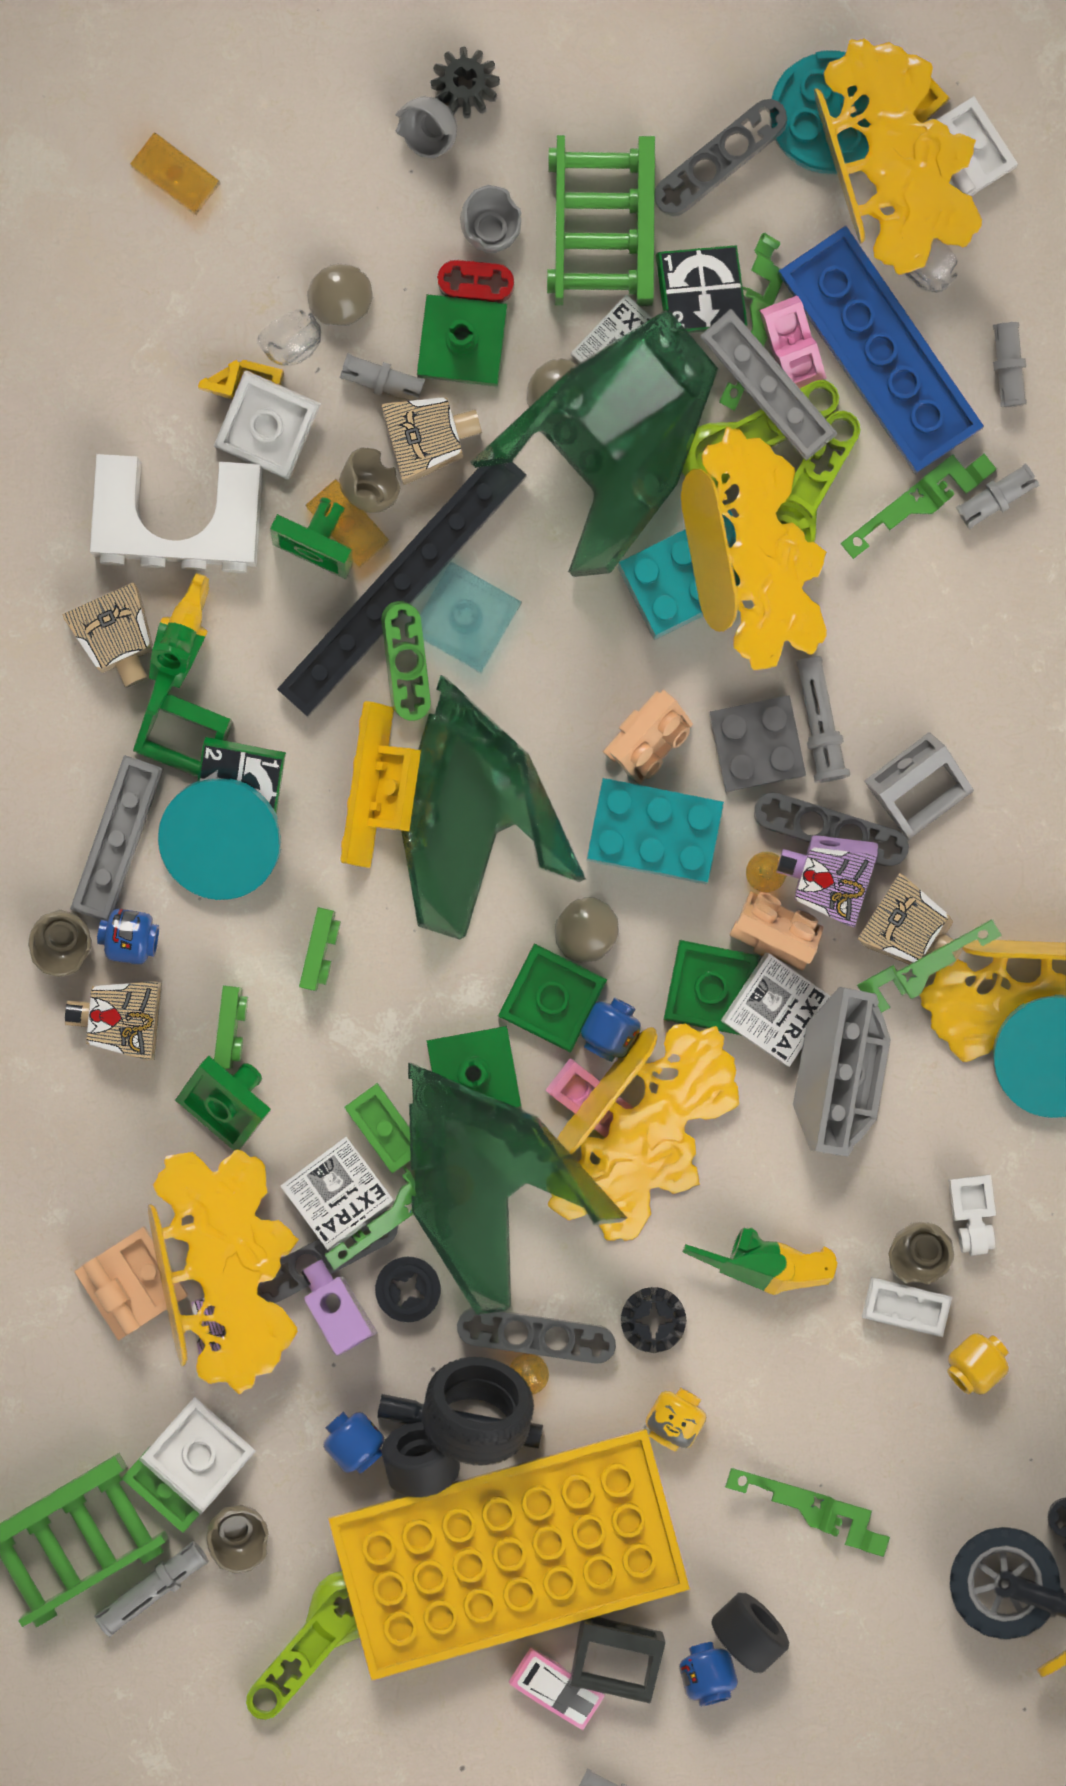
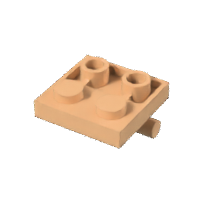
[603,689,693,785]
[729,891,824,971]
[74,1226,189,1341]

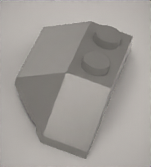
[793,987,891,1157]

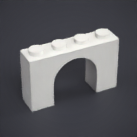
[90,454,263,573]

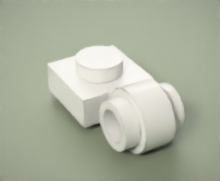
[948,1175,996,1256]

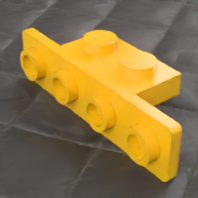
[340,701,421,868]

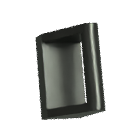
[569,1617,666,1704]

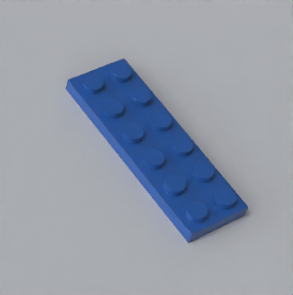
[778,226,984,474]

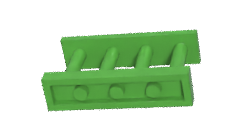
[547,135,655,306]
[0,1453,169,1628]

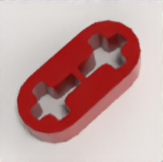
[437,260,514,303]

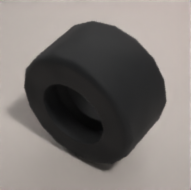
[381,1422,460,1497]
[711,1593,790,1673]

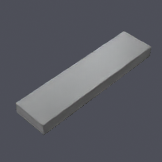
[700,309,838,461]
[70,755,164,921]

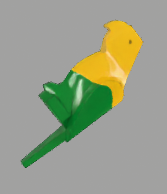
[147,573,209,716]
[682,1227,838,1295]

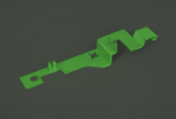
[719,233,783,411]
[840,454,997,559]
[857,919,1002,1013]
[325,1131,460,1270]
[725,1468,890,1557]

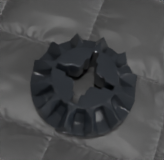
[375,1256,441,1322]
[621,1287,687,1353]

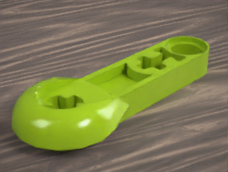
[679,380,839,488]
[776,411,861,542]
[246,1571,360,1720]

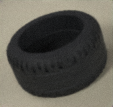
[422,1357,534,1466]

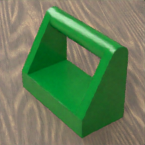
[133,694,234,777]

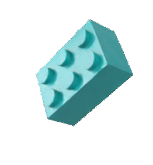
[618,510,740,640]
[586,778,724,884]

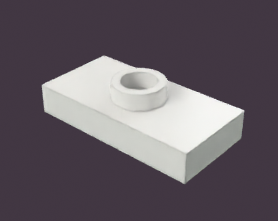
[862,1277,952,1337]

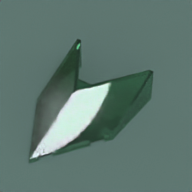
[401,675,586,940]
[408,1063,627,1315]

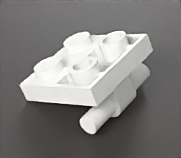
[930,96,1018,196]

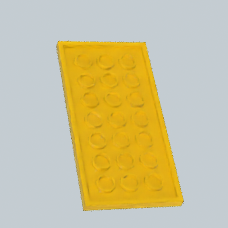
[328,1429,690,1681]

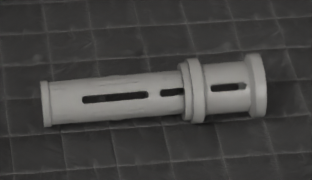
[796,656,850,783]

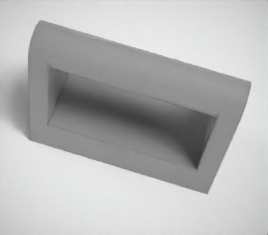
[865,732,974,840]

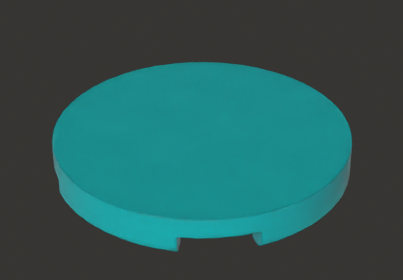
[769,50,871,174]
[158,779,281,900]
[993,995,1066,1118]

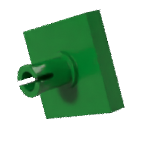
[417,294,507,387]
[270,497,353,579]
[426,1026,522,1121]
[175,1055,271,1151]

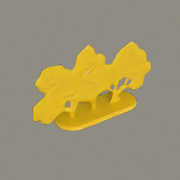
[814,38,982,275]
[681,427,827,670]
[920,940,1066,1062]
[548,1023,739,1241]
[148,1149,299,1394]

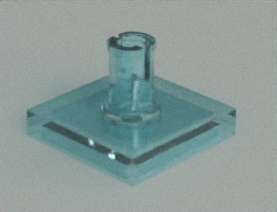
[420,562,522,674]

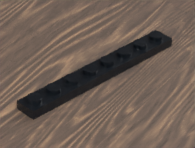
[277,448,527,717]

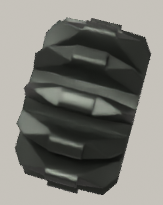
[431,47,500,119]

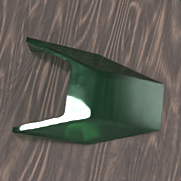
[470,310,718,577]

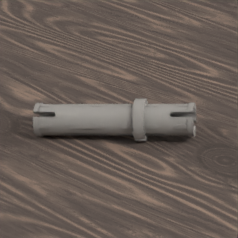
[94,1541,209,1637]

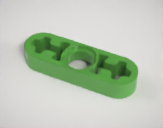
[381,601,431,721]

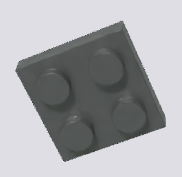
[709,695,806,792]

